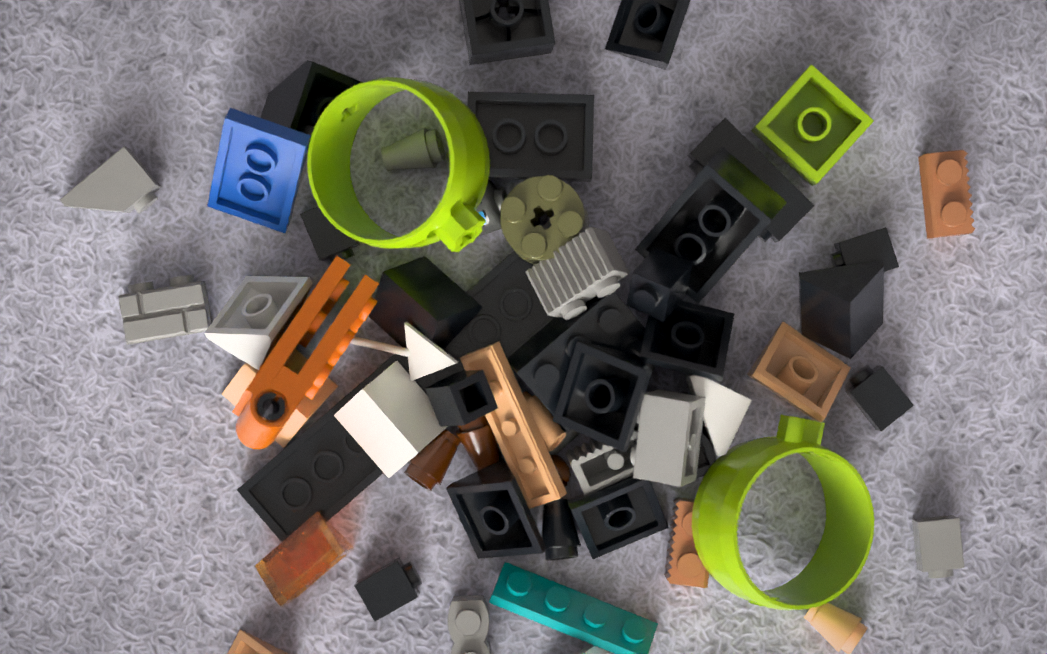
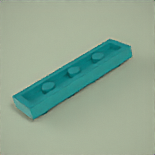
[489,562,658,654]

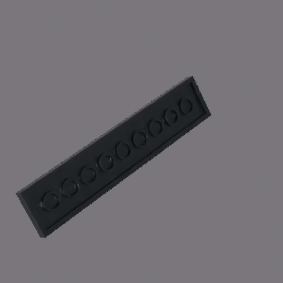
[237,220,555,552]

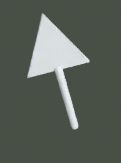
[350,322,458,381]

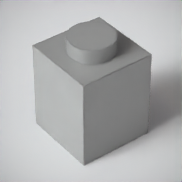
[912,515,964,578]

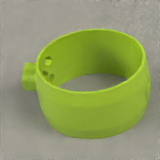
[307,77,490,252]
[692,414,874,610]

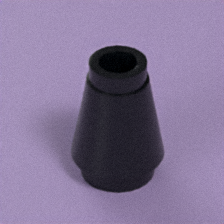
[541,499,581,561]

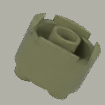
[500,175,589,264]

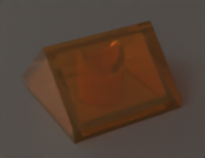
[255,511,354,606]

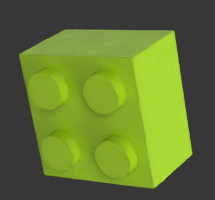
[751,64,874,186]

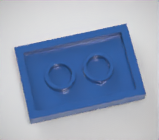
[207,107,311,233]

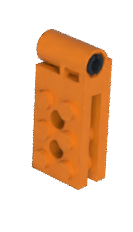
[232,256,379,449]

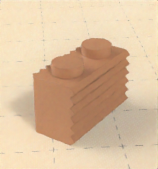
[918,150,975,239]
[664,497,709,588]

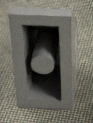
[60,146,161,214]

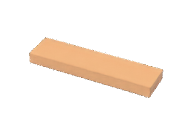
[460,341,567,509]

